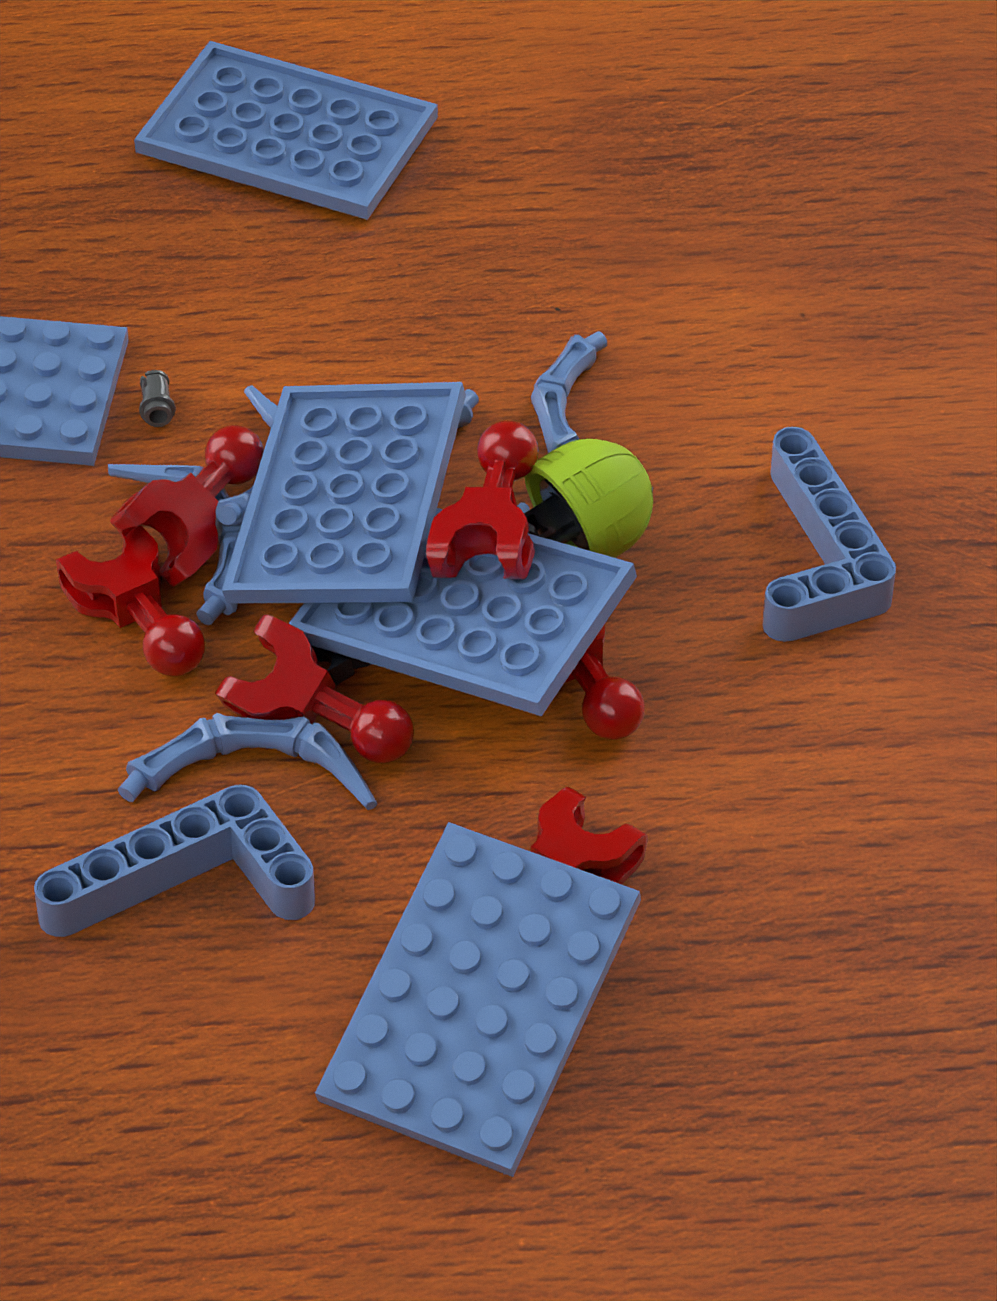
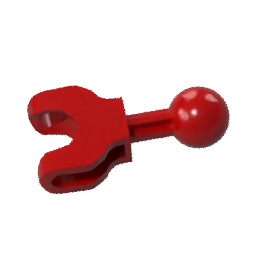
[426,420,538,579]
[110,425,264,588]
[56,525,205,677]
[215,614,414,764]
[565,626,645,740]
[530,787,648,885]

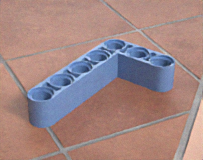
[762,427,896,642]
[34,785,315,937]

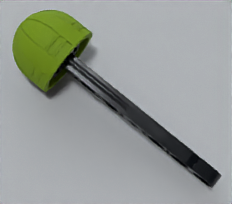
[311,439,653,686]

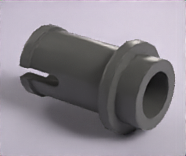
[139,370,176,427]

